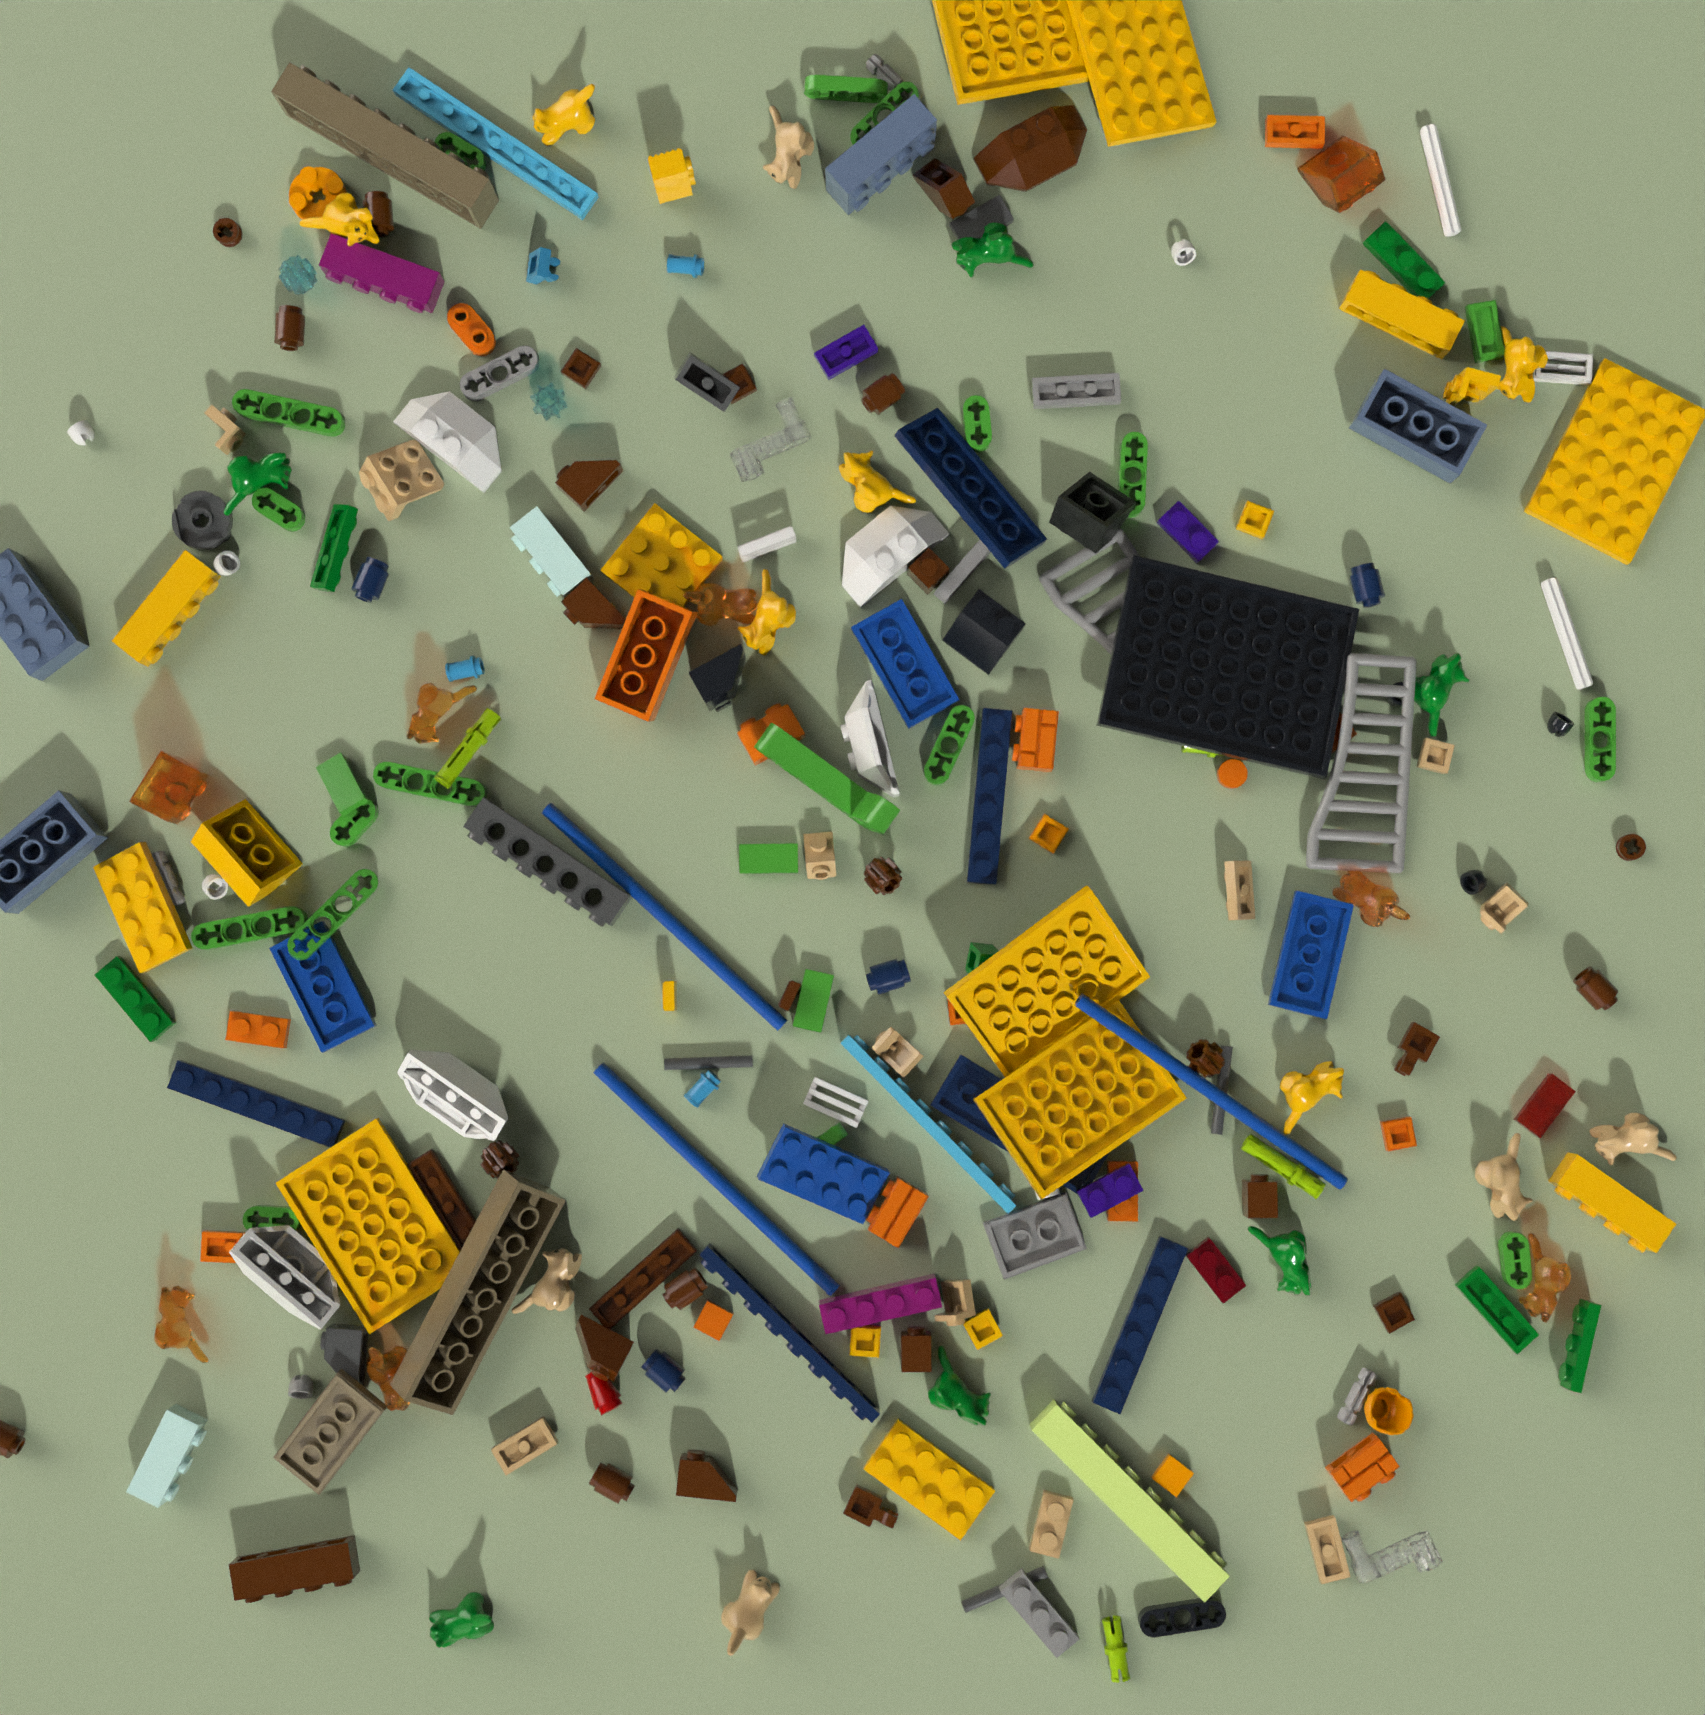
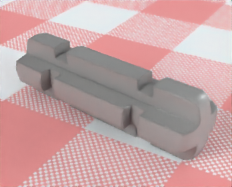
[866,54,913,102]
[152,851,185,907]
[1337,1368,1378,1425]

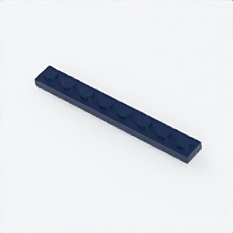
[700,1243,880,1423]

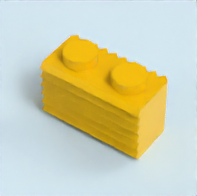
[648,148,696,204]

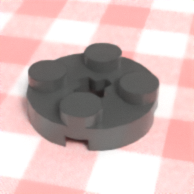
[172,491,233,550]

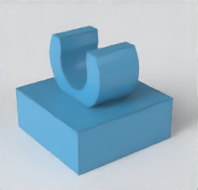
[526,247,561,285]

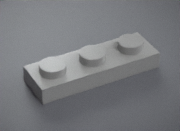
[1032,373,1121,409]
[999,1568,1080,1658]

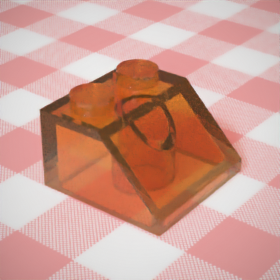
[1297,135,1386,213]
[129,751,209,825]

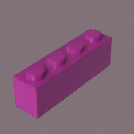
[319,233,445,313]
[819,1273,942,1335]

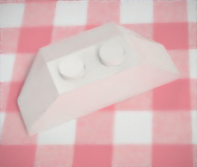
[393,391,502,493]
[842,505,949,608]
[840,680,900,797]
[397,1050,508,1141]
[229,1225,340,1329]

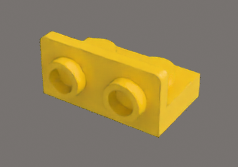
[1443,367,1501,406]

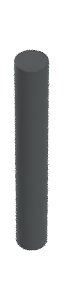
[1211,1045,1233,1135]
[664,1055,753,1070]
[961,1566,1048,1613]

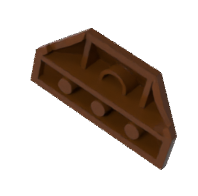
[973,105,1088,192]

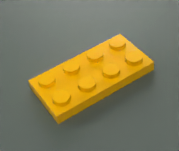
[93,842,193,973]
[863,1418,995,1541]

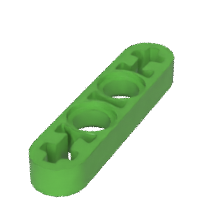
[232,389,345,437]
[373,762,487,807]
[287,869,378,960]
[191,907,308,950]

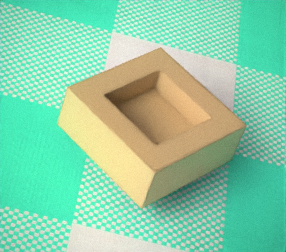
[1416,738,1455,774]

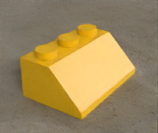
[191,799,303,907]

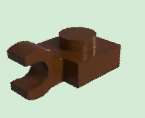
[1394,1022,1440,1076]
[843,1484,898,1529]

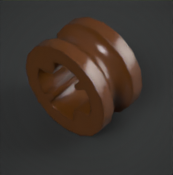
[213,218,243,247]
[1616,834,1646,861]

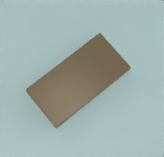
[273,1369,388,1495]

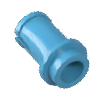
[667,254,704,278]
[445,655,485,682]
[684,1070,721,1108]

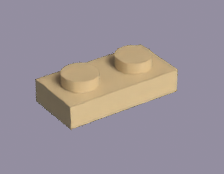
[1224,861,1255,920]
[491,1416,559,1475]
[1029,1490,1073,1559]
[1304,1515,1351,1584]

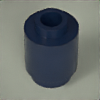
[351,557,389,603]
[1350,563,1385,608]
[865,959,911,995]
[641,1349,686,1393]

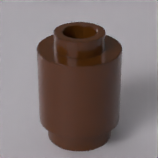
[362,191,394,238]
[274,305,305,351]
[861,373,905,415]
[1573,966,1618,1010]
[662,1267,709,1310]
[0,1420,26,1458]
[589,1462,635,1504]

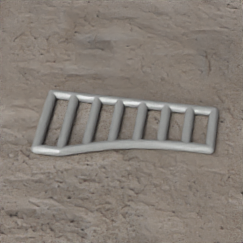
[1039,528,1139,655]
[1306,653,1417,873]

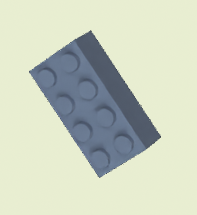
[825,94,937,215]
[1349,369,1487,483]
[0,548,90,681]
[0,790,109,914]

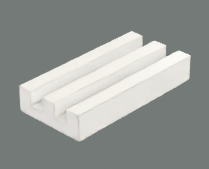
[1533,351,1593,385]
[738,526,797,562]
[803,1077,869,1128]

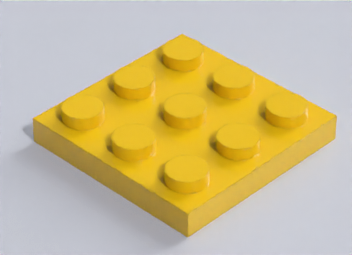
[600,503,723,607]

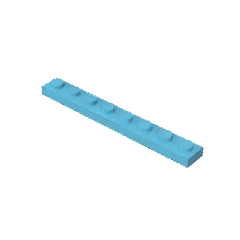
[393,67,599,220]
[841,1035,1016,1214]

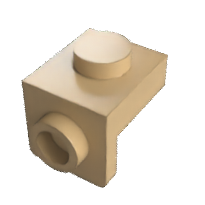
[204,404,246,455]
[803,832,836,880]
[1480,883,1529,934]
[872,1027,924,1078]
[934,1279,976,1326]

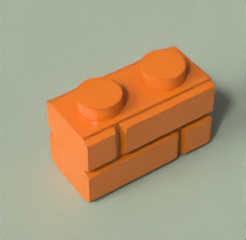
[1012,708,1059,772]
[866,1176,929,1248]
[1325,1432,1400,1502]

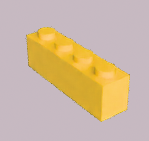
[1339,269,1465,360]
[112,550,221,667]
[1548,1152,1676,1253]

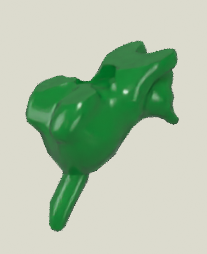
[951,222,1034,278]
[224,452,292,516]
[1414,653,1469,738]
[1247,1226,1312,1296]
[928,1345,991,1426]
[429,1592,494,1648]

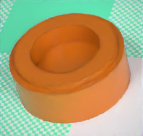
[1217,759,1248,789]

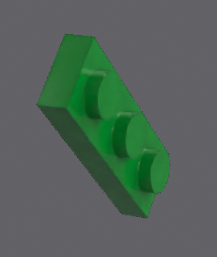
[1363,221,1446,299]
[310,504,358,592]
[95,956,176,1042]
[1455,1265,1539,1355]
[1559,1298,1602,1393]

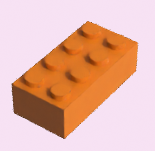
[594,589,698,722]

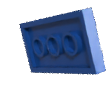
[851,599,959,729]
[1268,890,1354,1019]
[269,921,377,1053]
[757,1123,890,1224]

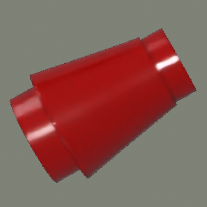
[585,1372,622,1416]

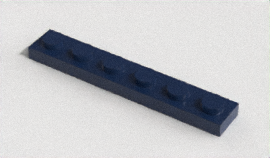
[967,708,1012,885]
[167,1060,345,1148]
[1092,1236,1188,1415]

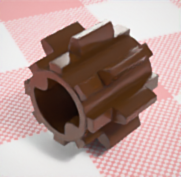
[863,856,902,895]
[1186,1039,1225,1078]
[480,1140,519,1179]

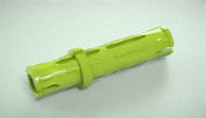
[434,708,502,789]
[1240,1133,1326,1199]

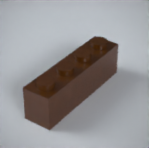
[229,1535,360,1603]

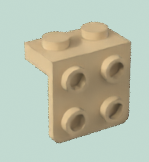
[359,440,444,521]

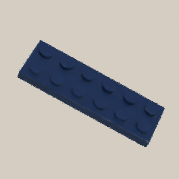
[894,407,1047,569]
[930,1054,1110,1194]

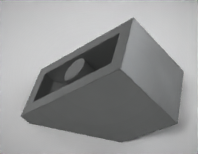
[674,352,740,412]
[320,1324,368,1386]

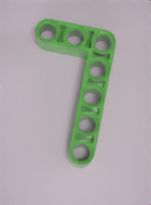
[754,723,900,835]

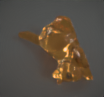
[683,583,757,626]
[406,683,478,744]
[1333,871,1410,927]
[1519,1233,1572,1323]
[154,1286,209,1363]
[366,1346,410,1411]

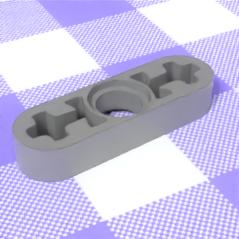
[460,346,539,401]
[934,540,991,604]

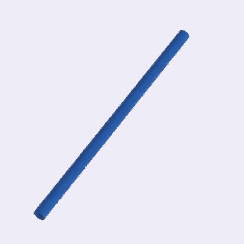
[542,803,788,1031]
[1074,993,1348,1190]
[593,1062,840,1296]

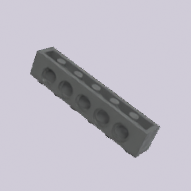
[463,797,632,927]

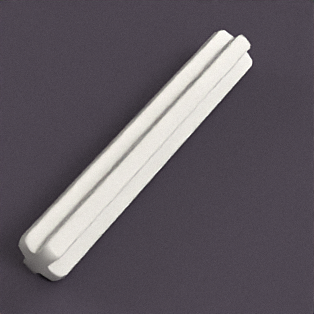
[1420,124,1461,237]
[1541,577,1593,689]

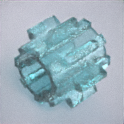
[278,255,317,295]
[530,382,568,421]

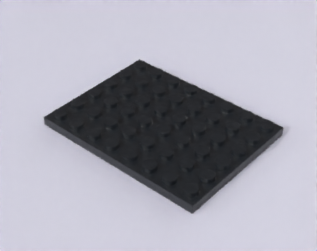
[1096,555,1360,779]

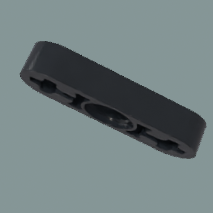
[1138,1597,1226,1638]

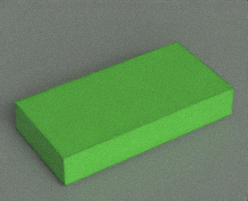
[1465,300,1505,363]
[316,752,368,816]
[739,843,798,874]
[793,969,834,1033]

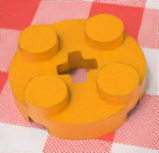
[289,166,348,220]

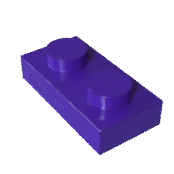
[814,324,878,381]
[1156,500,1219,564]
[1076,1163,1144,1218]

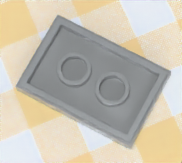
[983,1192,1087,1280]

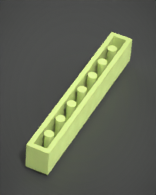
[1029,1399,1230,1602]

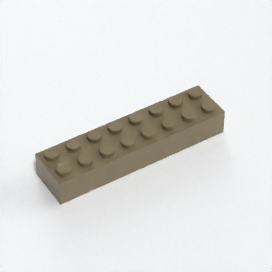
[271,62,499,229]
[390,1169,566,1415]

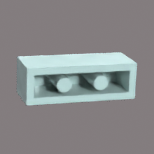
[509,506,594,598]
[126,1404,208,1508]

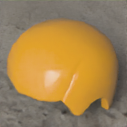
[1363,1387,1414,1435]

